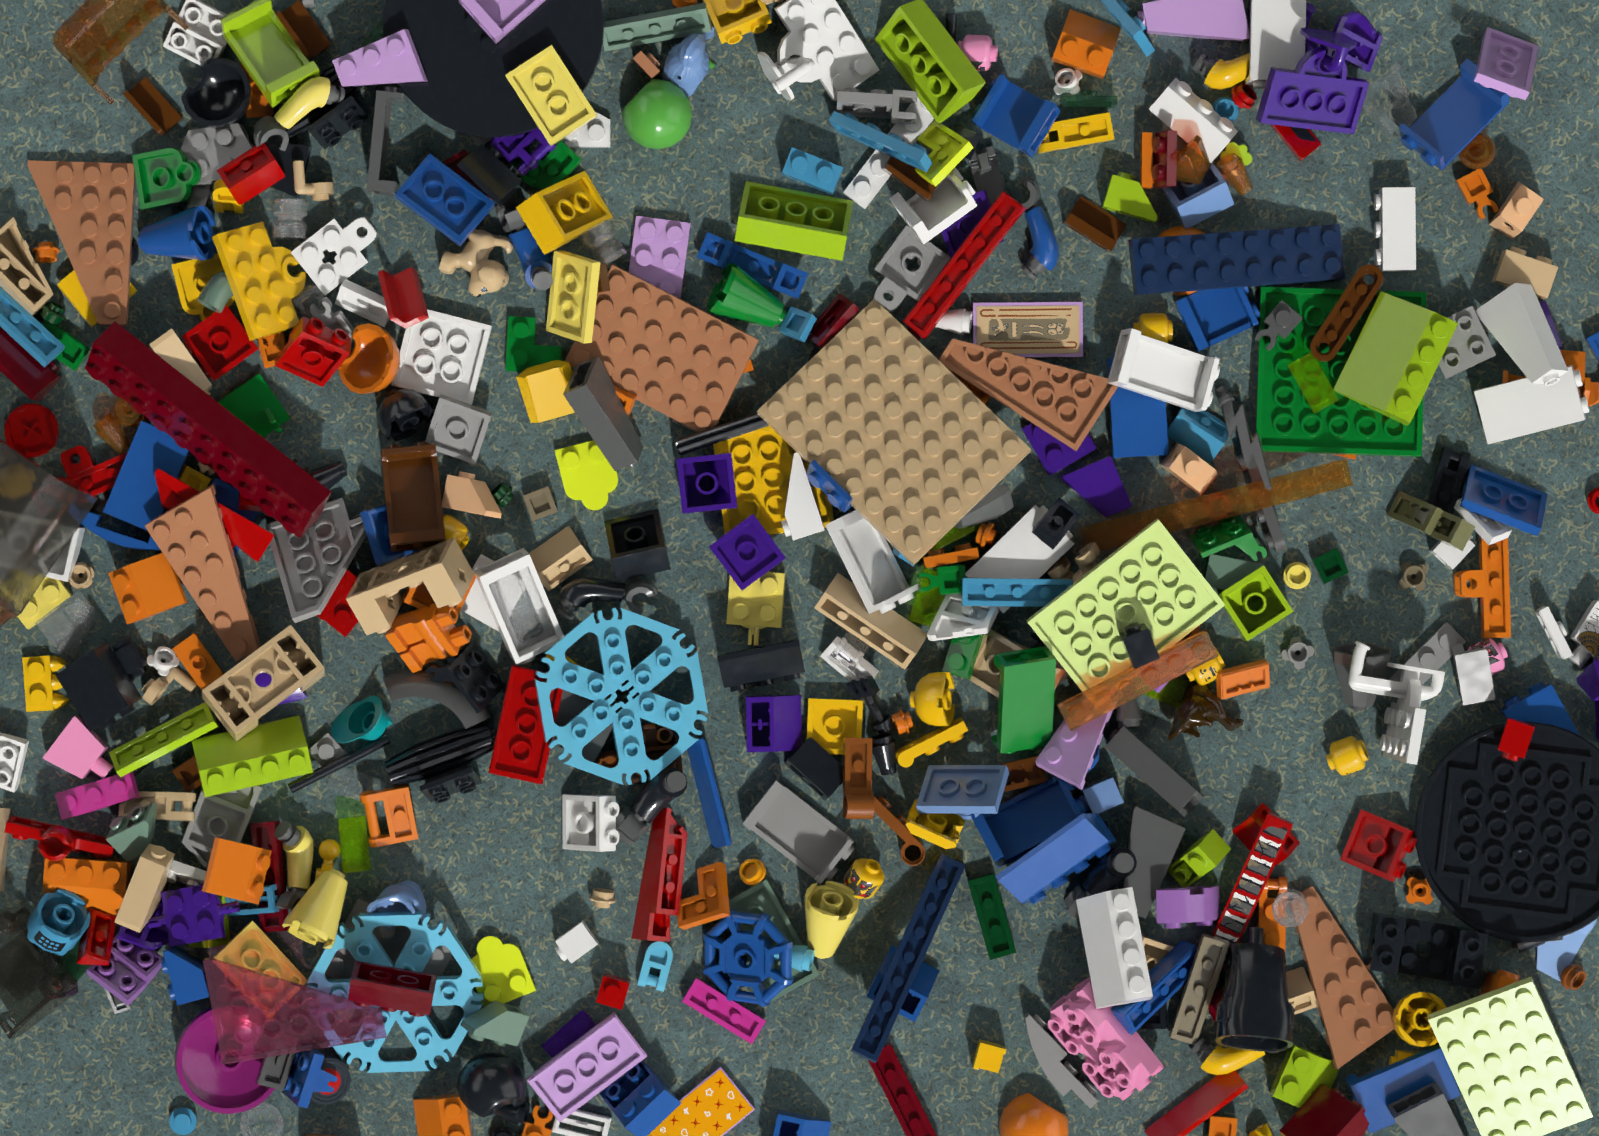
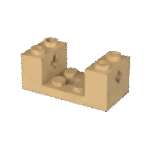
[346,538,474,635]
[202,625,325,742]

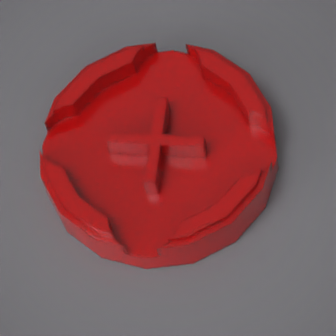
[4,403,59,457]

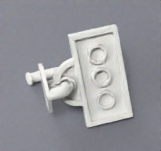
[757,0,879,101]
[1348,641,1445,765]

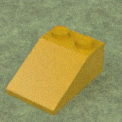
[516,171,613,255]

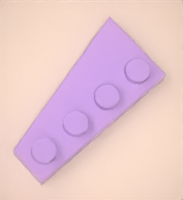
[1035,688,1120,790]

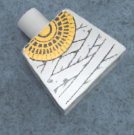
[1569,600,1599,668]

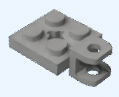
[836,88,918,124]
[873,225,951,312]

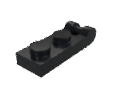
[1427,445,1471,515]

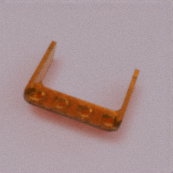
[53,0,189,105]

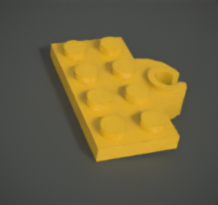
[212,221,306,341]

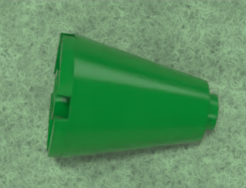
[707,262,786,328]

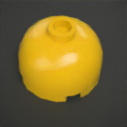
[910,672,955,726]
[1392,992,1447,1047]

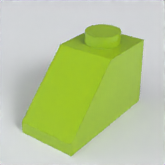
[1102,172,1158,223]

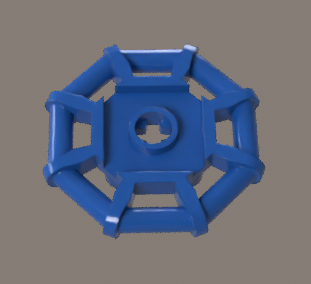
[702,909,794,1007]

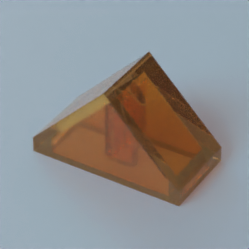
[1176,135,1211,185]

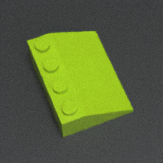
[1333,291,1458,426]

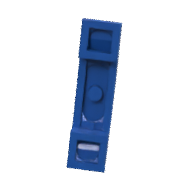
[697,232,809,299]
[71,507,160,550]

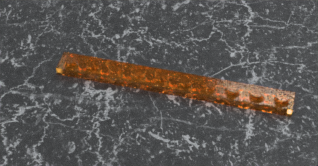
[1079,458,1353,551]

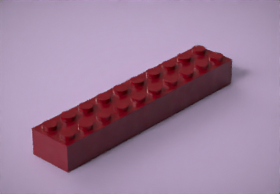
[85,321,331,538]

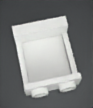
[889,167,977,244]

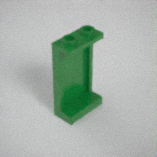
[991,646,1056,754]

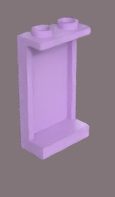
[459,0,546,44]

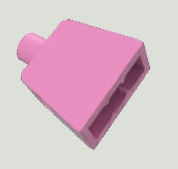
[43,715,114,779]

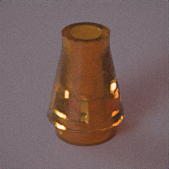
[1217,153,1253,195]
[93,413,131,455]

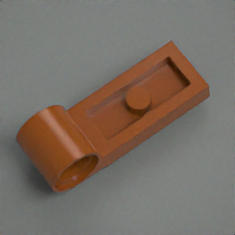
[843,737,875,819]
[874,795,925,866]

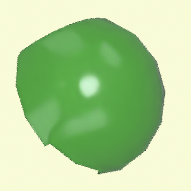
[622,79,692,150]

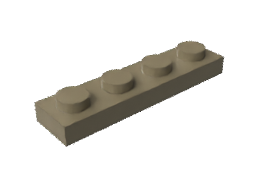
[1169,933,1230,1045]

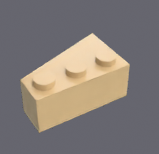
[0,217,53,316]

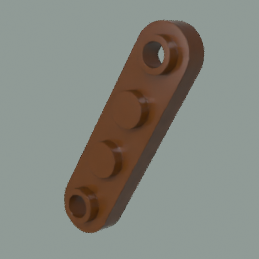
[1310,264,1383,362]

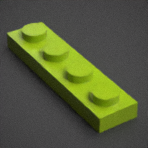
[109,702,218,778]

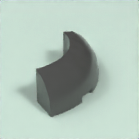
[383,669,492,729]

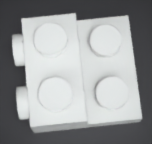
[562,794,619,852]

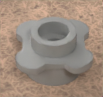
[1281,637,1314,669]

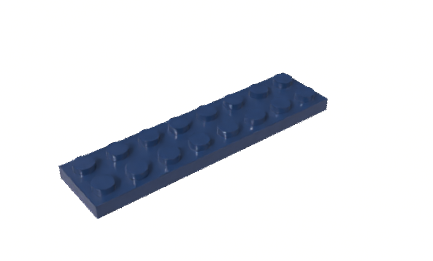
[1128,224,1345,295]

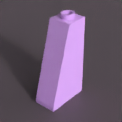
[1137,0,1250,42]

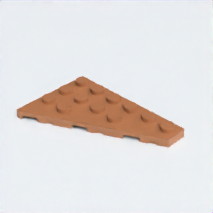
[27,160,136,327]

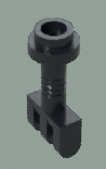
[847,676,893,734]

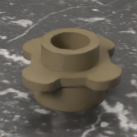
[1399,562,1428,591]

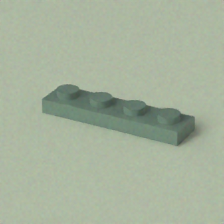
[603,3,712,52]

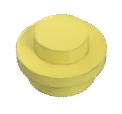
[1283,562,1311,589]

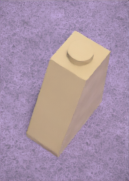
[149,328,212,396]
[115,843,175,933]

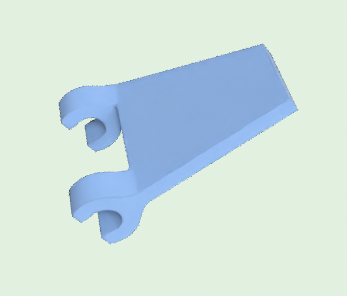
[1536,919,1597,982]

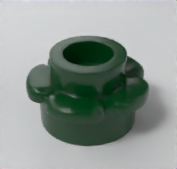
[40,301,66,325]
[491,482,513,507]

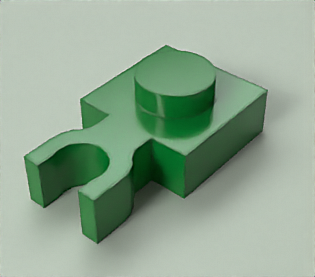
[917,565,966,595]

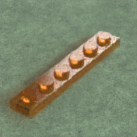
[1057,630,1218,731]

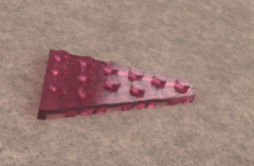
[203,957,387,1065]

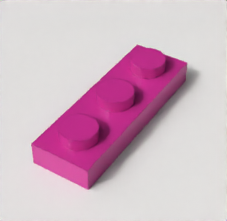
[55,771,140,820]
[682,977,766,1044]

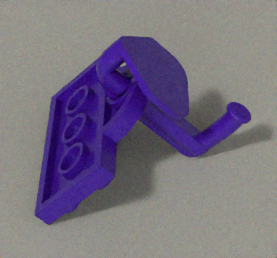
[1256,2,1369,134]

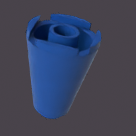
[138,206,217,261]

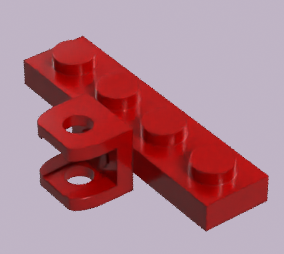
[30,445,128,518]

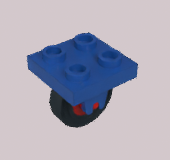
[282,1041,351,1108]

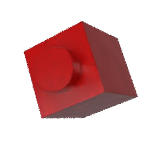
[1498,717,1535,761]
[596,973,631,1010]

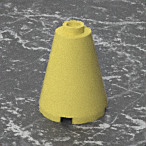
[282,869,348,949]
[804,881,860,959]

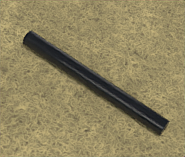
[288,734,390,794]

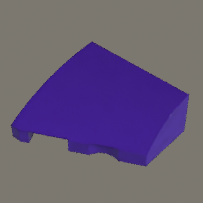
[1061,456,1132,517]

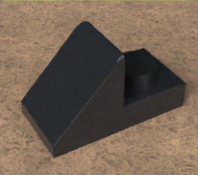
[1032,497,1080,550]

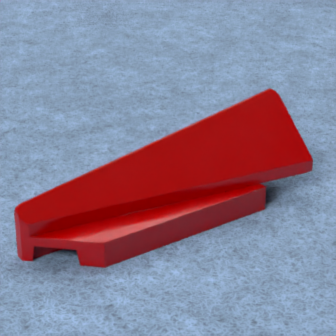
[153,468,275,562]
[631,808,687,943]

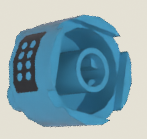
[27,889,91,956]

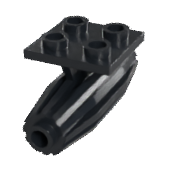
[271,66,368,149]
[384,723,497,803]

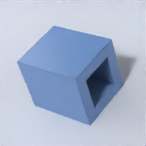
[1079,776,1124,814]

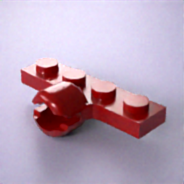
[4,815,116,861]

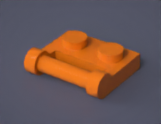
[359,784,418,848]

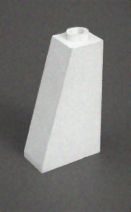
[1475,283,1568,386]

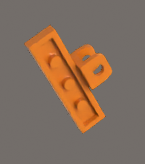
[1453,534,1511,638]

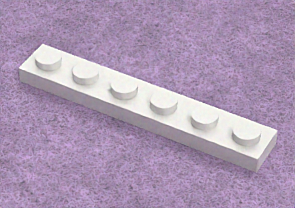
[843,97,934,209]

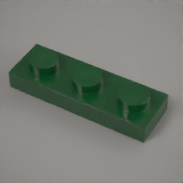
[967,873,1016,960]

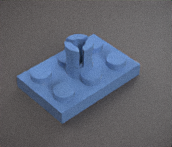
[916,765,1009,820]

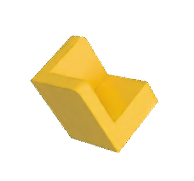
[972,1039,1007,1073]

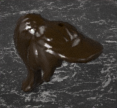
[1167,683,1244,741]

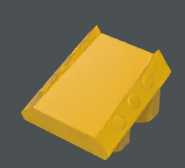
[516,360,575,423]
[906,799,965,849]

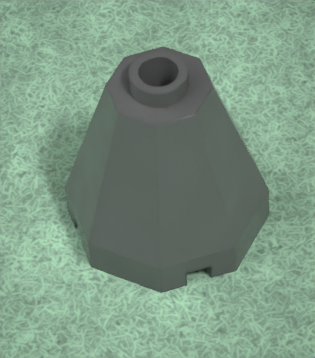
[955,483,1014,529]
[1334,643,1390,711]

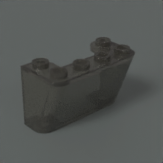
[0,907,78,1039]

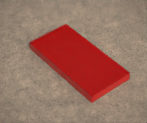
[488,665,563,784]

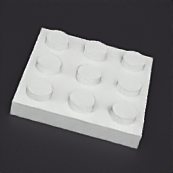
[392,309,492,405]

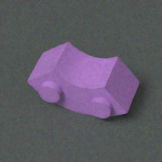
[1156,886,1220,928]

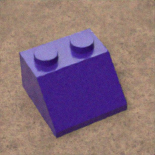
[676,453,738,514]

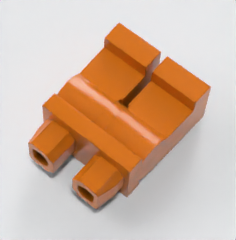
[385,603,472,673]

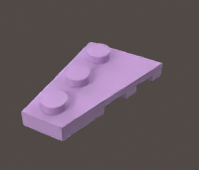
[332,29,428,87]

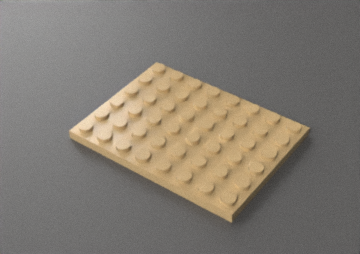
[757,299,1031,566]

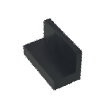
[784,737,843,800]

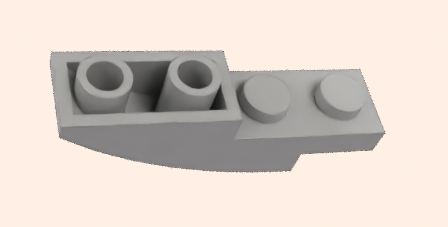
[1024,1012,1098,1109]

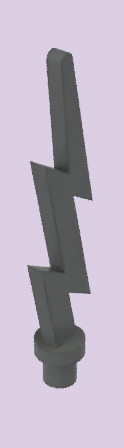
[1216,386,1272,490]

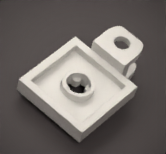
[291,217,377,295]

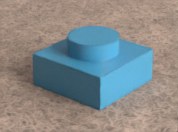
[779,306,817,343]

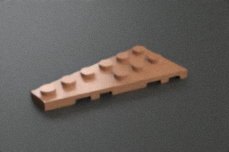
[939,339,1118,451]
[145,484,261,662]
[1288,886,1394,1069]

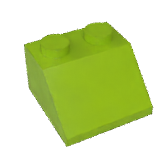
[1218,565,1294,641]
[1269,1044,1340,1108]

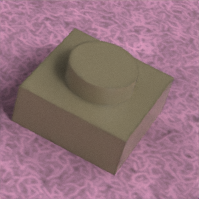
[523,486,559,521]

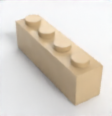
[814,573,927,670]

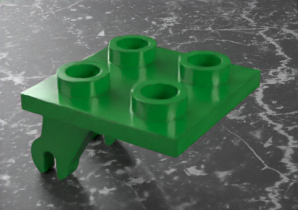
[218,373,291,438]
[1189,515,1267,561]

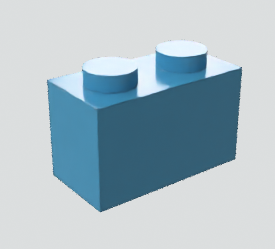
[782,147,843,195]

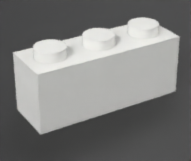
[1149,78,1238,163]
[1374,187,1416,272]

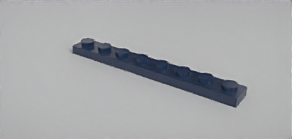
[850,853,966,1063]

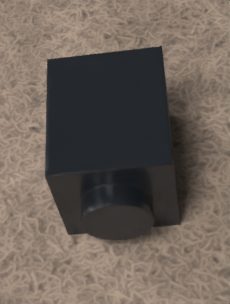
[1119,622,1160,669]

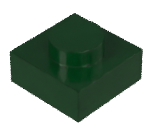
[1311,548,1349,584]

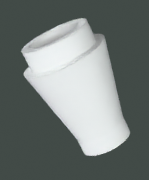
[935,308,973,336]

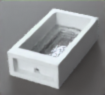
[474,548,564,664]

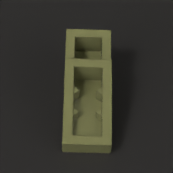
[1387,491,1475,551]

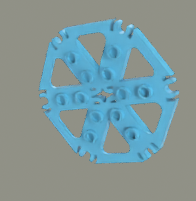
[534,608,708,785]
[306,911,484,1073]

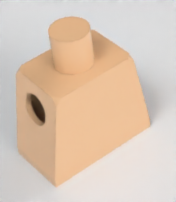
[1489,181,1544,240]
[1160,443,1218,496]

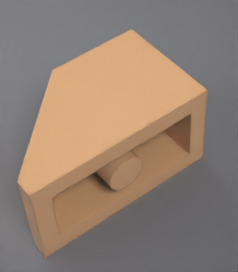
[442,471,502,519]

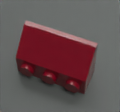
[0,327,62,401]
[348,961,437,1017]

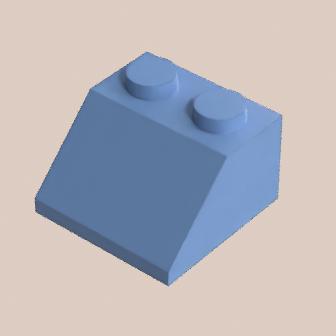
[1162,153,1234,229]

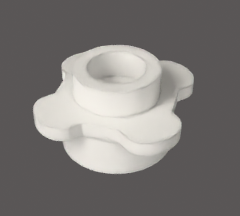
[1053,68,1083,95]
[146,646,179,676]

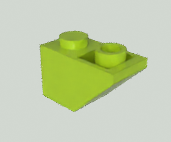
[1167,829,1231,887]

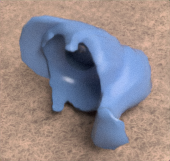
[662,26,715,98]
[366,880,426,930]

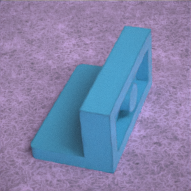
[1167,407,1229,463]

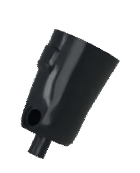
[1215,927,1295,1051]

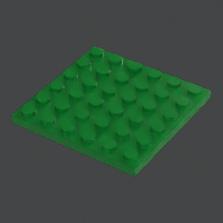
[1256,287,1427,457]

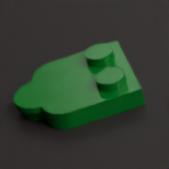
[132,148,202,210]

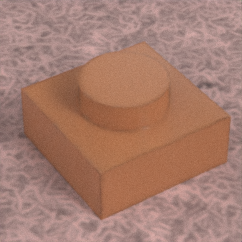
[633,51,660,80]

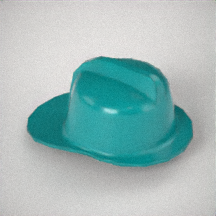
[331,696,392,743]

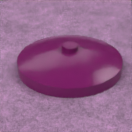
[174,1003,278,1114]

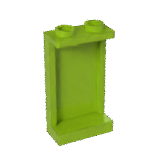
[221,0,320,108]

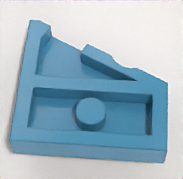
[1101,0,1155,57]

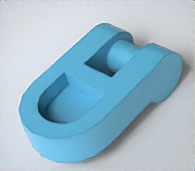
[637,941,673,992]

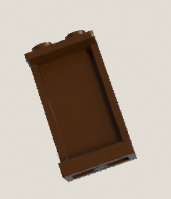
[381,442,446,552]

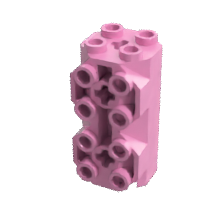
[1048,976,1165,1101]

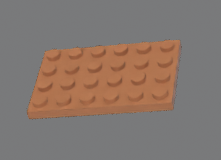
[565,264,760,432]

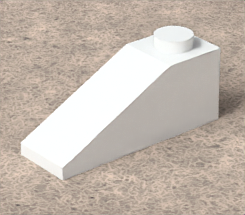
[781,452,824,540]

